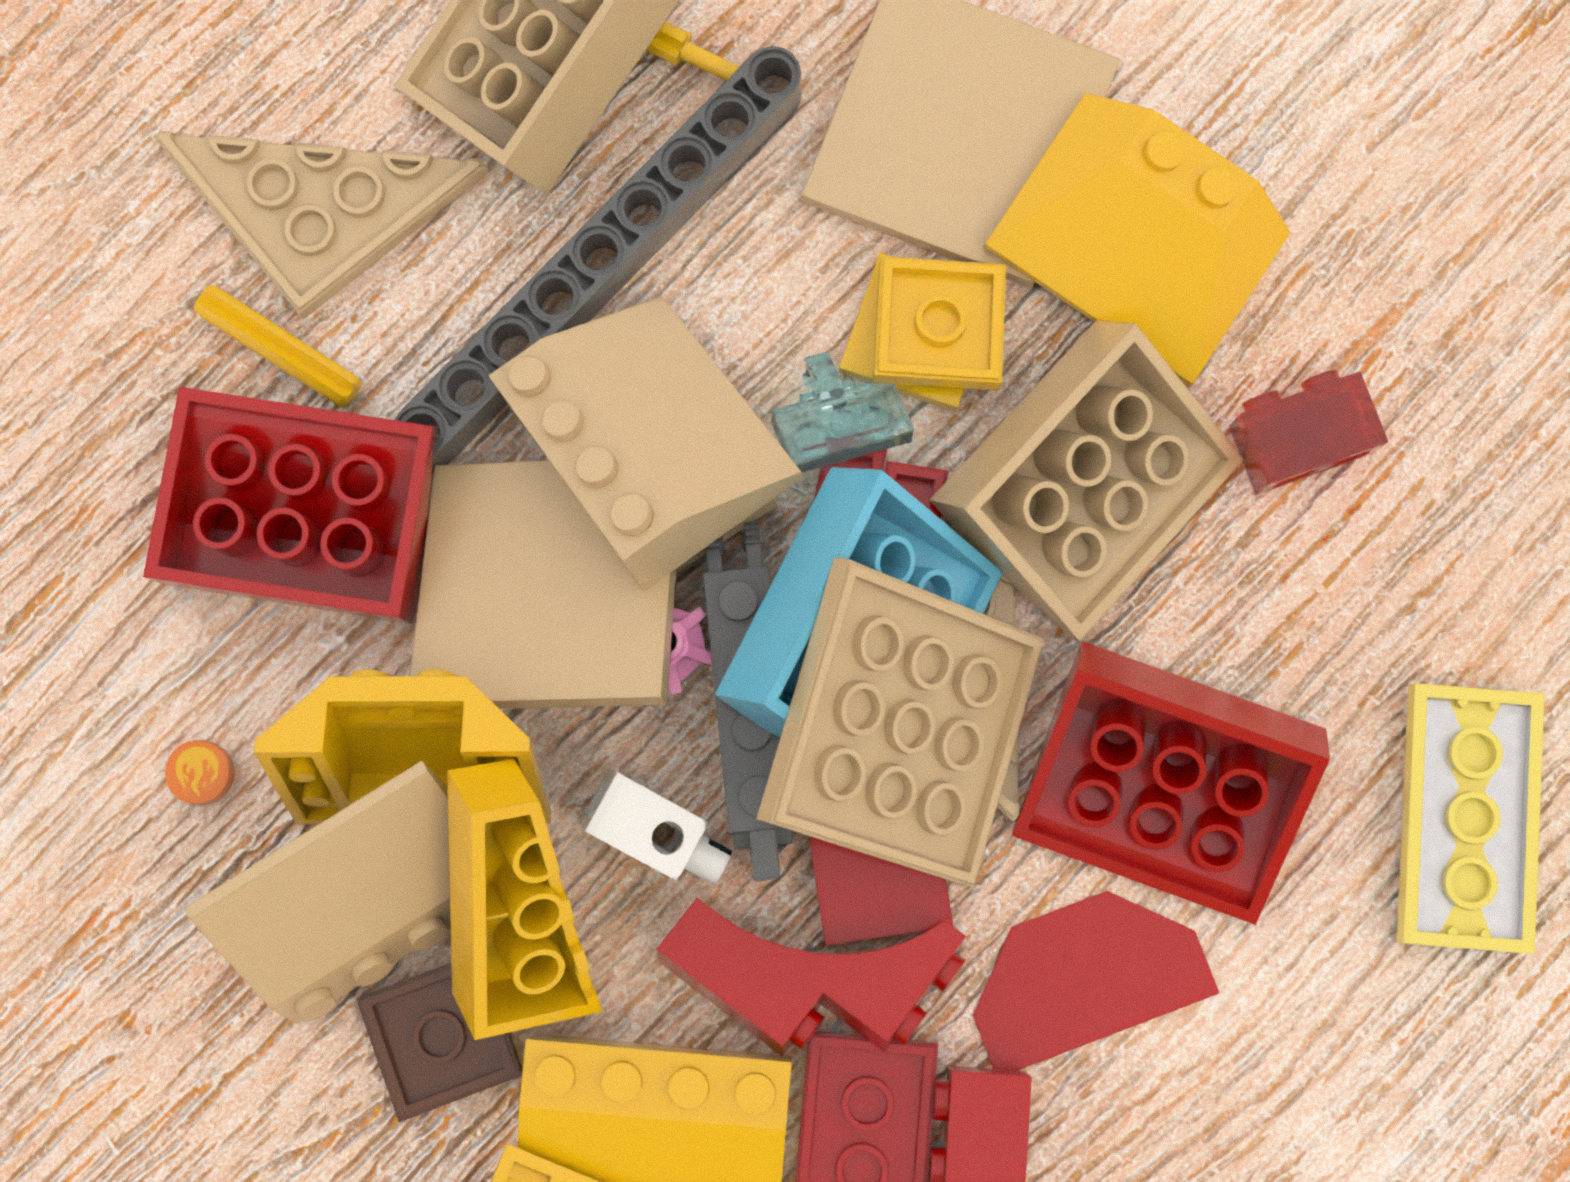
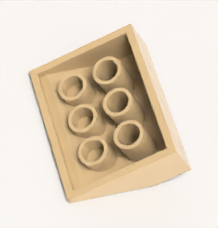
[394,0,679,195]
[488,296,804,591]
[930,321,1244,641]
[184,761,451,1024]

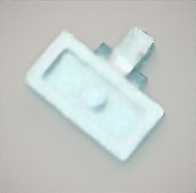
[771,351,914,472]

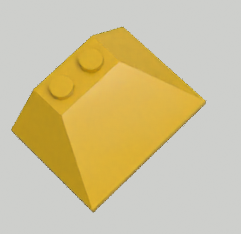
[983,93,1291,386]
[254,669,551,825]

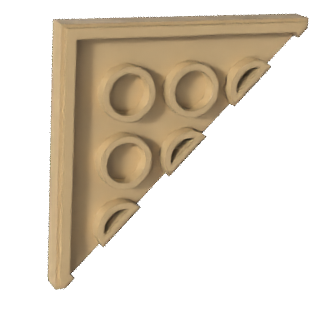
[153,131,489,319]

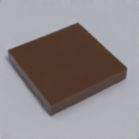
[356,963,523,1122]

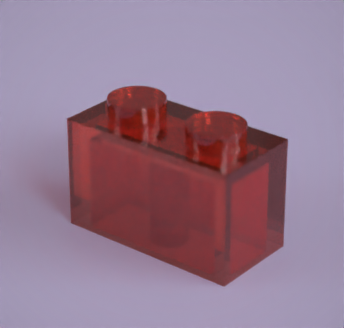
[1229,369,1389,496]

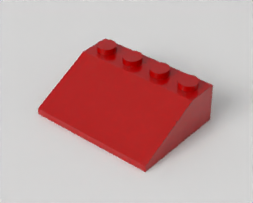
[143,386,435,624]
[1012,641,1330,925]

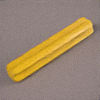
[194,285,362,407]

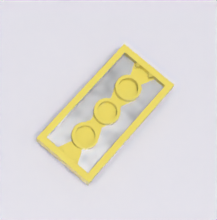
[1397,683,1545,954]

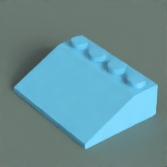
[715,467,1003,738]

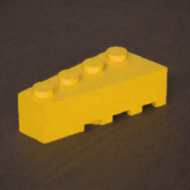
[447,759,602,1040]

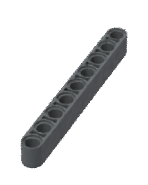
[394,46,802,471]

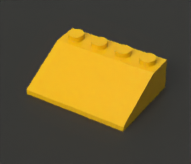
[518,1034,792,1182]

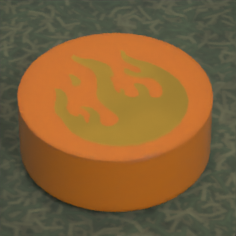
[165,740,235,805]

